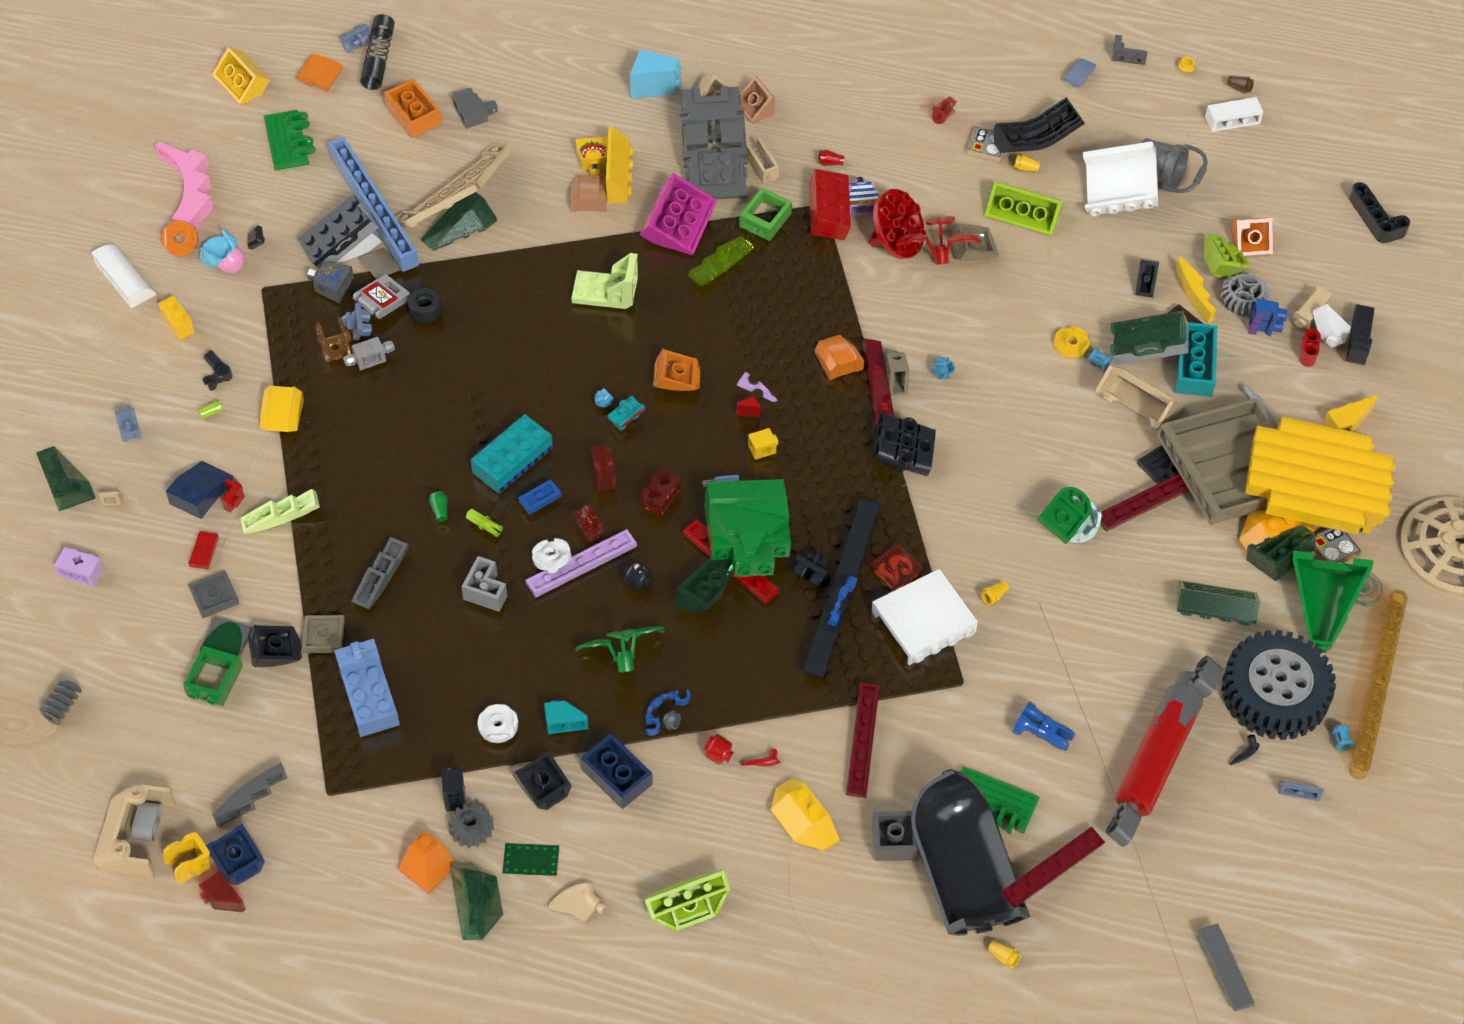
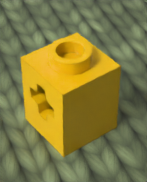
[748,428,778,460]

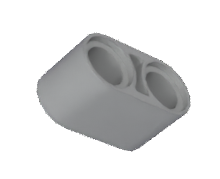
[131,802,162,841]

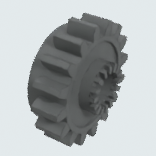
[448,803,494,848]

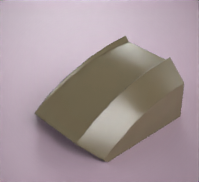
[951,223,999,260]

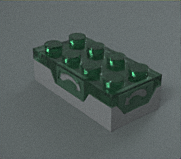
[1110,311,1189,365]

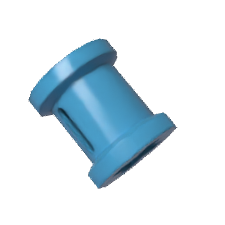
[1088,348,1113,371]
[1332,725,1355,751]

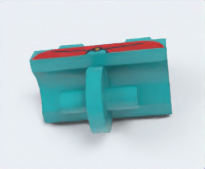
[608,396,645,431]

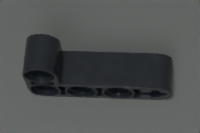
[1349,182,1410,243]
[1346,304,1375,365]

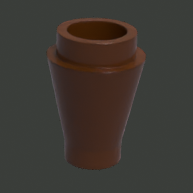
[1227,75,1254,93]

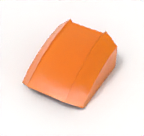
[814,335,864,380]
[653,349,700,391]

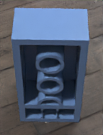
[334,639,400,737]

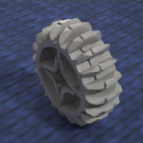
[1220,272,1270,316]

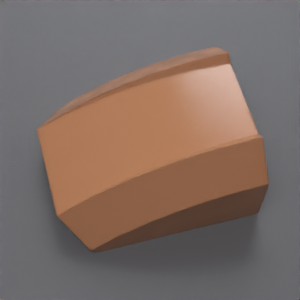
[570,175,607,212]

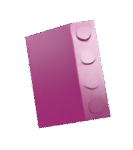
[640,173,717,255]

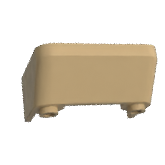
[1095,365,1184,430]
[93,784,176,878]

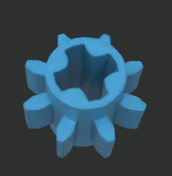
[932,357,955,379]

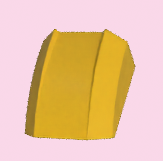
[260,385,304,432]

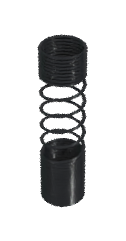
[360,14,395,90]

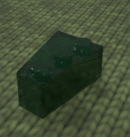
[1246,524,1317,581]

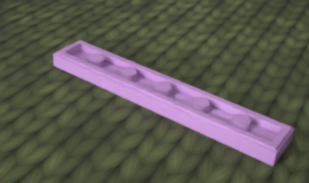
[525,529,637,598]

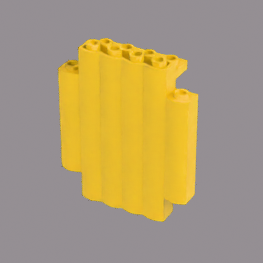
[1245,416,1396,535]

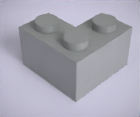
[462,556,507,612]

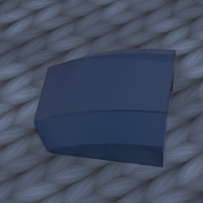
[206,824,265,885]

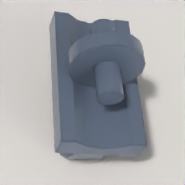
[340,23,372,53]
[341,303,372,341]
[115,406,142,442]

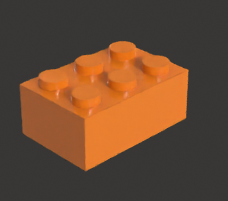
[384,78,442,139]

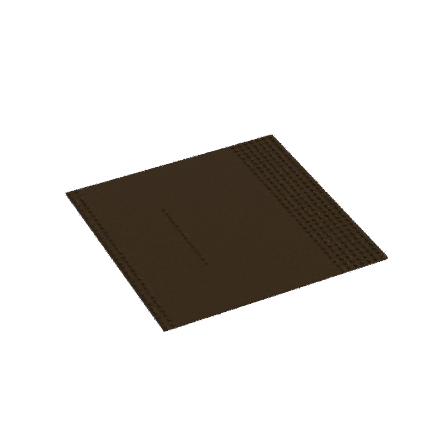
[262,206,964,796]

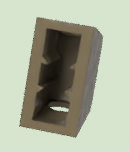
[886,351,909,396]

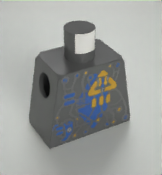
[307,262,354,303]

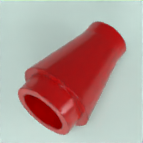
[818,149,844,166]

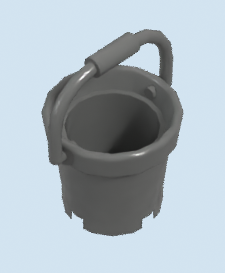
[1141,138,1208,194]

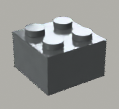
[872,811,918,861]

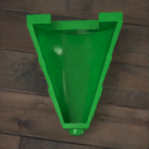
[1293,551,1374,653]

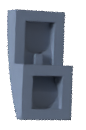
[1065,58,1096,87]

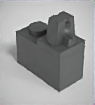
[452,88,498,129]

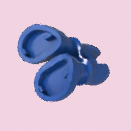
[1012,701,1075,751]

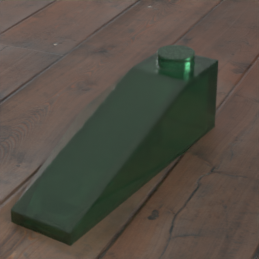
[36,446,96,512]

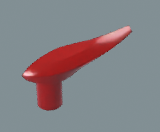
[741,749,781,767]

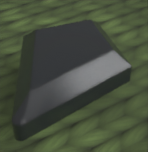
[247,225,265,250]

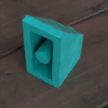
[544,700,588,734]

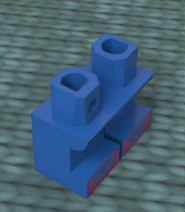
[1249,299,1288,337]

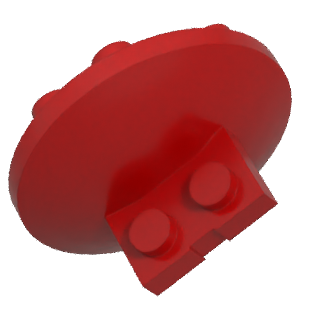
[868,189,926,259]

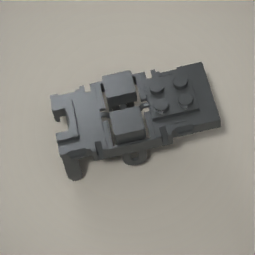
[680,86,748,199]

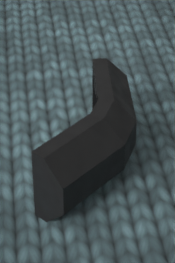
[993,97,1085,153]

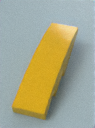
[1176,257,1216,324]

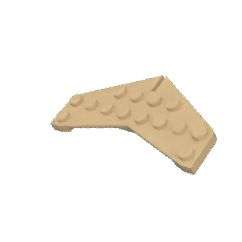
[395,144,510,228]

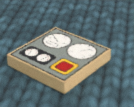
[967,126,1003,162]

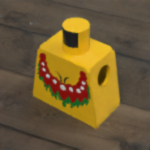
[575,136,608,175]

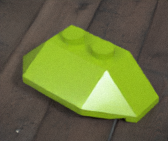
[1204,233,1250,277]
[644,870,730,931]

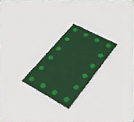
[502,843,559,876]

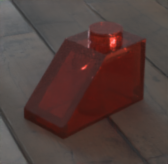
[198,871,246,912]

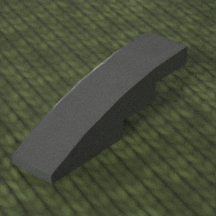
[351,537,409,610]
[213,763,287,827]

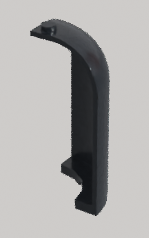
[911,769,1030,936]

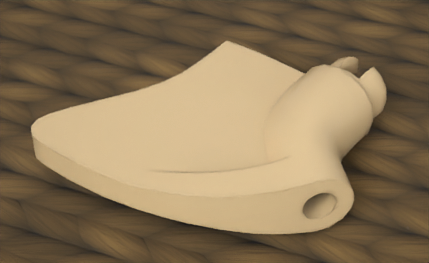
[548,883,606,924]

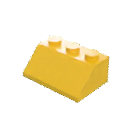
[212,47,271,105]

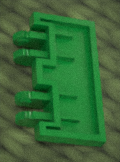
[264,110,315,171]
[961,766,1040,834]

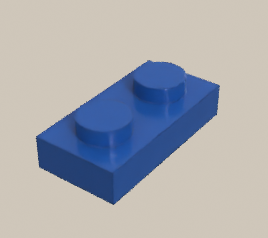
[518,479,561,515]

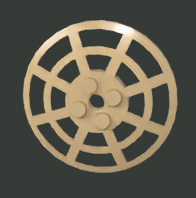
[1399,496,1464,596]

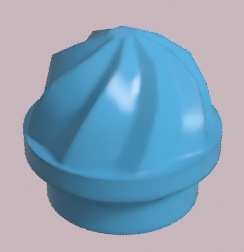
[594,388,614,407]

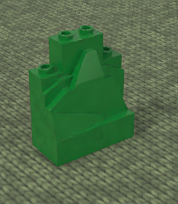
[704,479,791,577]

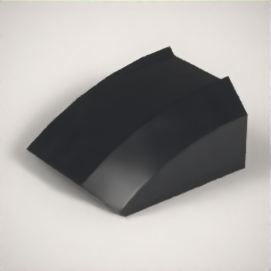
[249,625,302,668]
[512,750,572,810]

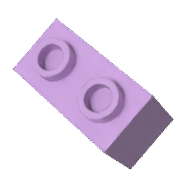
[54,547,104,587]

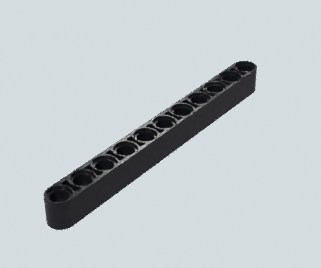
[804,498,881,679]

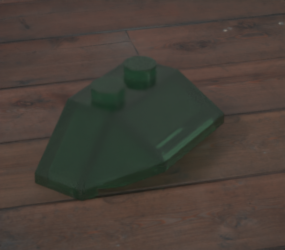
[450,862,503,940]

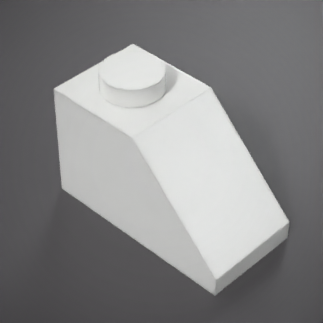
[1313,304,1351,348]

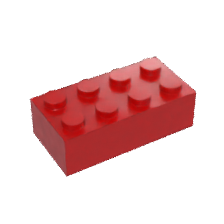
[809,169,851,241]

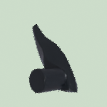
[1229,734,1260,765]

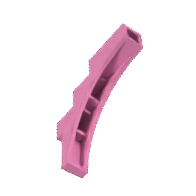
[155,141,213,228]

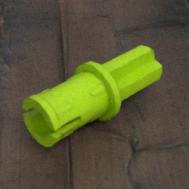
[466,509,503,537]

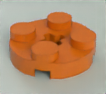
[161,220,199,256]

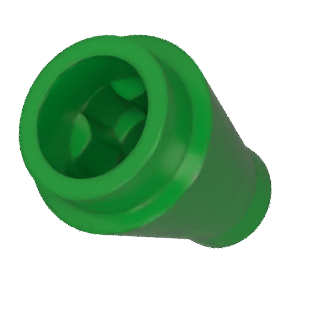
[429,492,448,522]

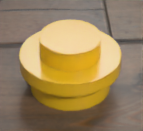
[1178,57,1195,73]

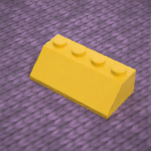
[606,127,634,203]

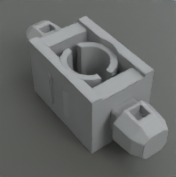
[343,337,395,370]

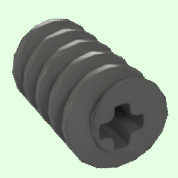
[39,679,82,725]

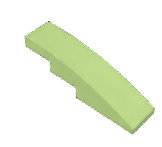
[240,489,320,534]

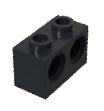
[441,768,466,812]

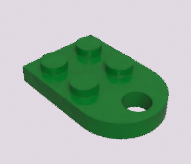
[1036,487,1091,544]

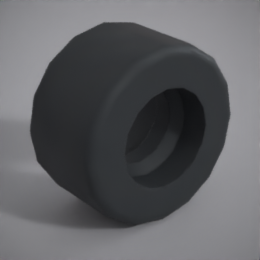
[408,288,442,323]

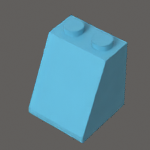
[630,50,682,98]

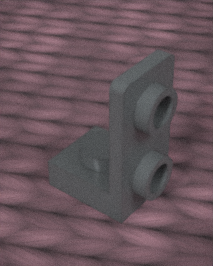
[1112,35,1148,65]

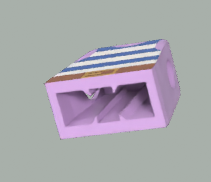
[849,177,879,216]

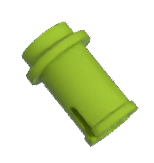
[198,400,223,420]

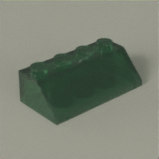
[1176,580,1260,626]

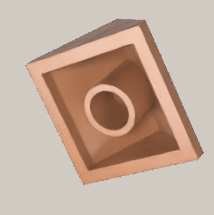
[739,75,775,124]

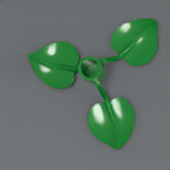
[575,626,665,672]

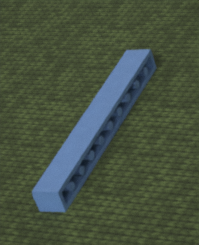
[328,137,419,272]

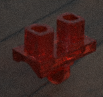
[931,96,957,124]
[572,504,605,541]

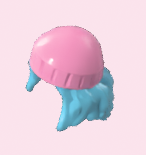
[200,229,245,274]

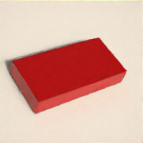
[189,531,219,570]

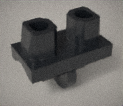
[793,552,830,587]

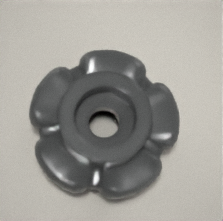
[663,710,681,730]

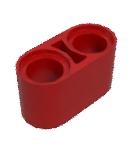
[1299,329,1321,367]

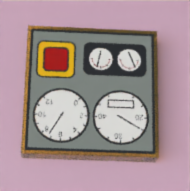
[1306,528,1361,563]

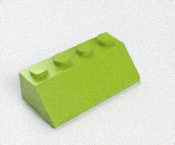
[985,181,1064,235]

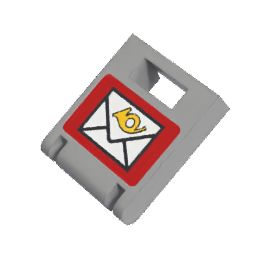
[353,274,410,319]

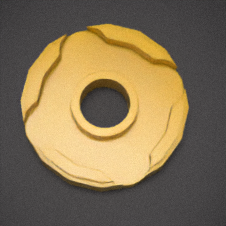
[1053,326,1090,359]

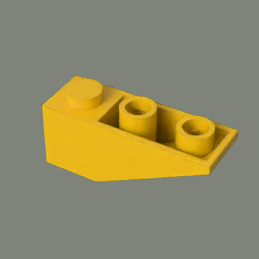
[1324,395,1378,432]

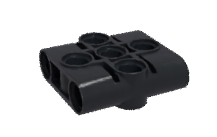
[873,413,936,477]

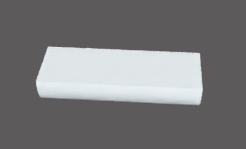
[91,244,156,308]

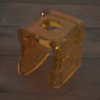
[315,317,352,362]

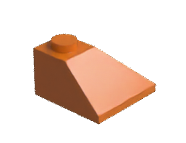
[1231,218,1273,256]
[398,830,458,894]

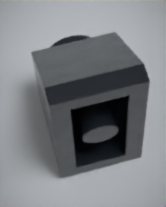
[1135,258,1159,298]

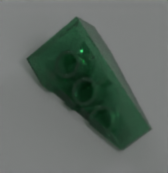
[421,192,497,251]
[675,557,733,614]

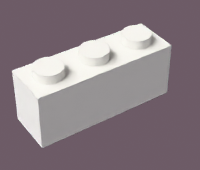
[1205,97,1263,132]

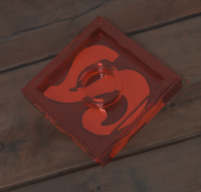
[869,543,924,591]

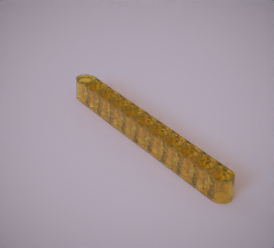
[1349,589,1407,780]

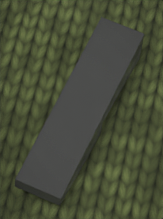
[1197,923,1255,1012]

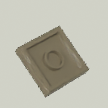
[302,615,345,653]

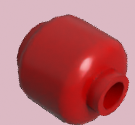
[703,734,734,765]

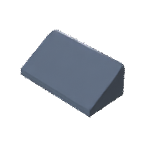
[1278,780,1324,801]

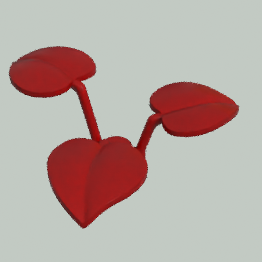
[896,216,979,265]

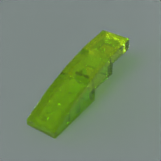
[688,236,754,286]

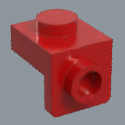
[221,478,245,513]

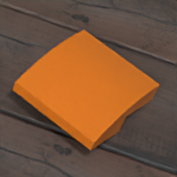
[296,54,344,92]

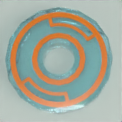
[1355,573,1383,607]

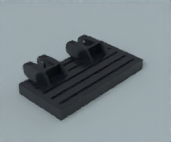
[1137,445,1179,484]

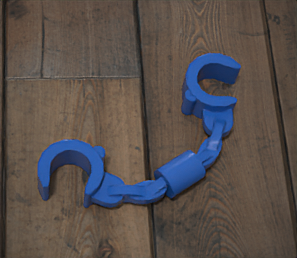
[827,576,857,627]
[645,689,690,736]

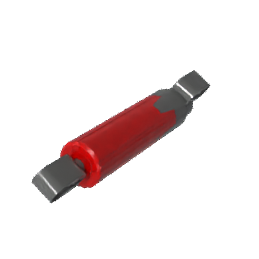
[1106,656,1223,847]

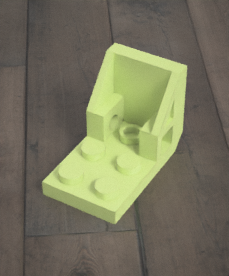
[572,253,638,309]

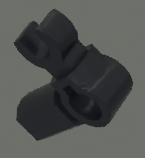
[202,350,233,391]

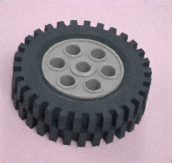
[1221,630,1336,740]

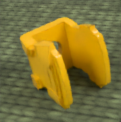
[163,832,211,884]

